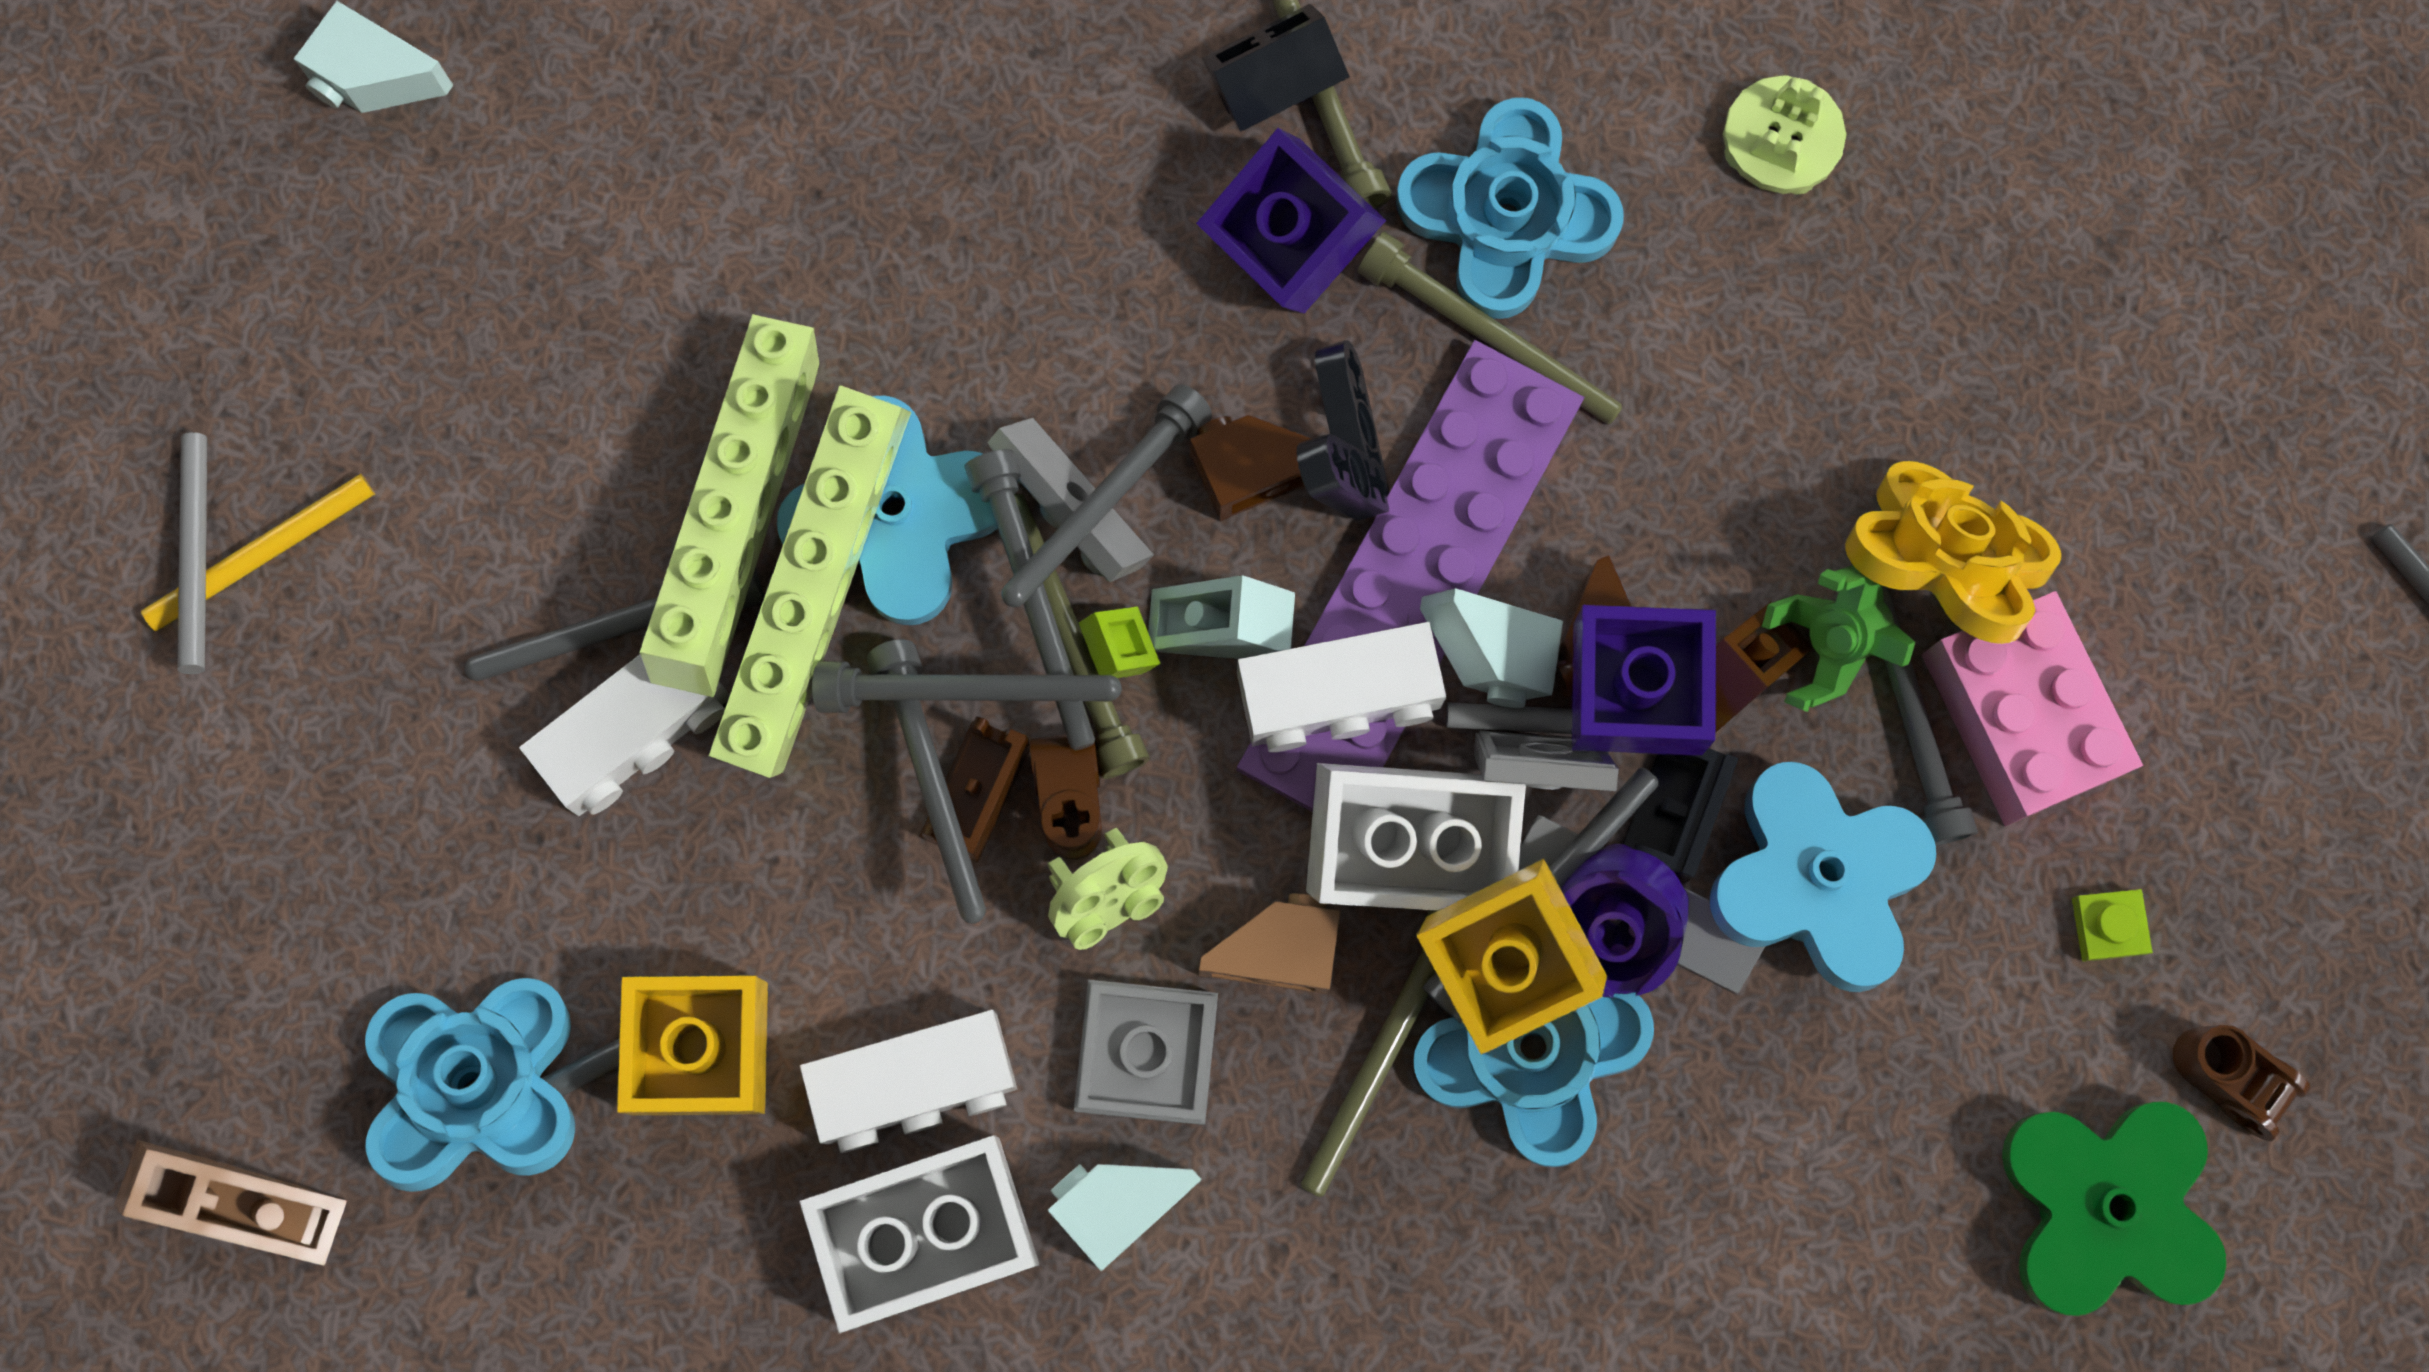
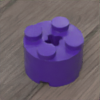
[1561,843,1689,998]

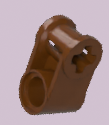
[1030,731,1102,860]
[2173,1025,2311,1142]

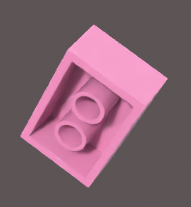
[1922,591,2143,826]

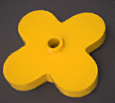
[1845,461,2061,644]

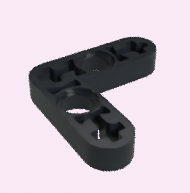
[1297,340,1390,521]

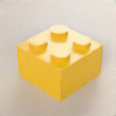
[1417,859,1607,1055]
[617,976,768,1116]

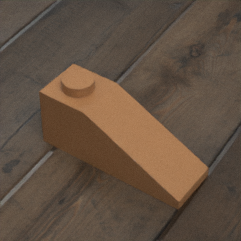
[114,1140,347,1266]

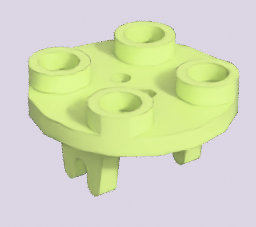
[1723,75,1847,194]
[1048,828,1168,950]

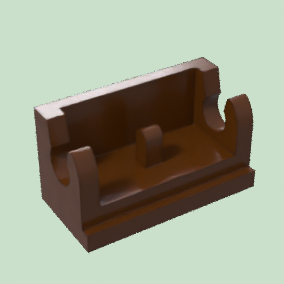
[919,716,1030,863]

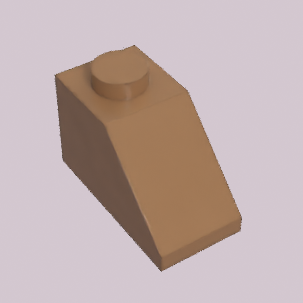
[1199,894,1340,994]

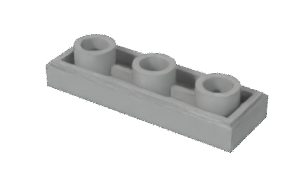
[987,418,1154,582]

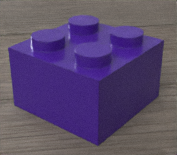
[1196,128,1386,314]
[1572,605,1716,755]

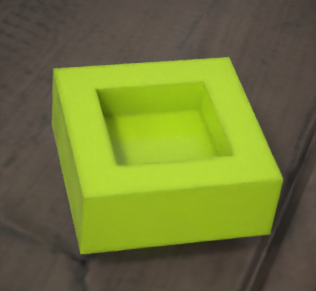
[1079,606,1161,678]
[2072,889,2153,962]

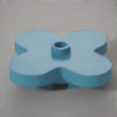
[1396,98,1624,319]
[777,396,998,625]
[1710,762,1936,992]
[365,978,575,1192]
[1414,993,1654,1167]

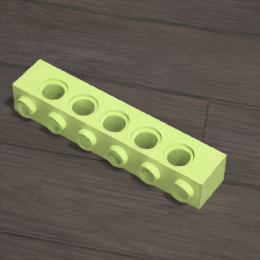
[640,314,819,697]
[709,385,911,778]

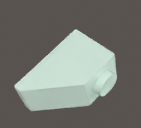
[294,1,453,113]
[1148,575,1295,659]
[1420,588,1563,708]
[1048,1164,1201,1271]

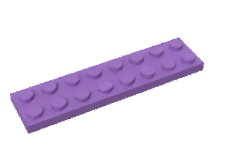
[1236,340,1585,812]

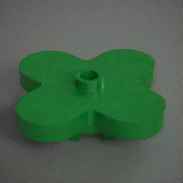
[2002,1102,2226,1316]

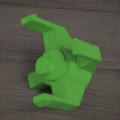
[1762,565,1915,712]

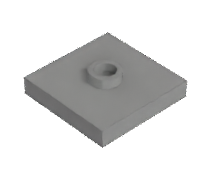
[1474,730,1619,791]
[1074,980,1218,1125]

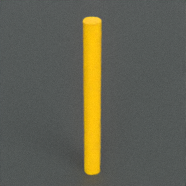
[141,474,375,631]

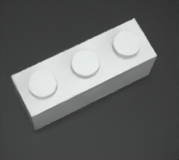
[1237,622,1446,752]
[519,654,730,816]
[800,1010,1018,1153]

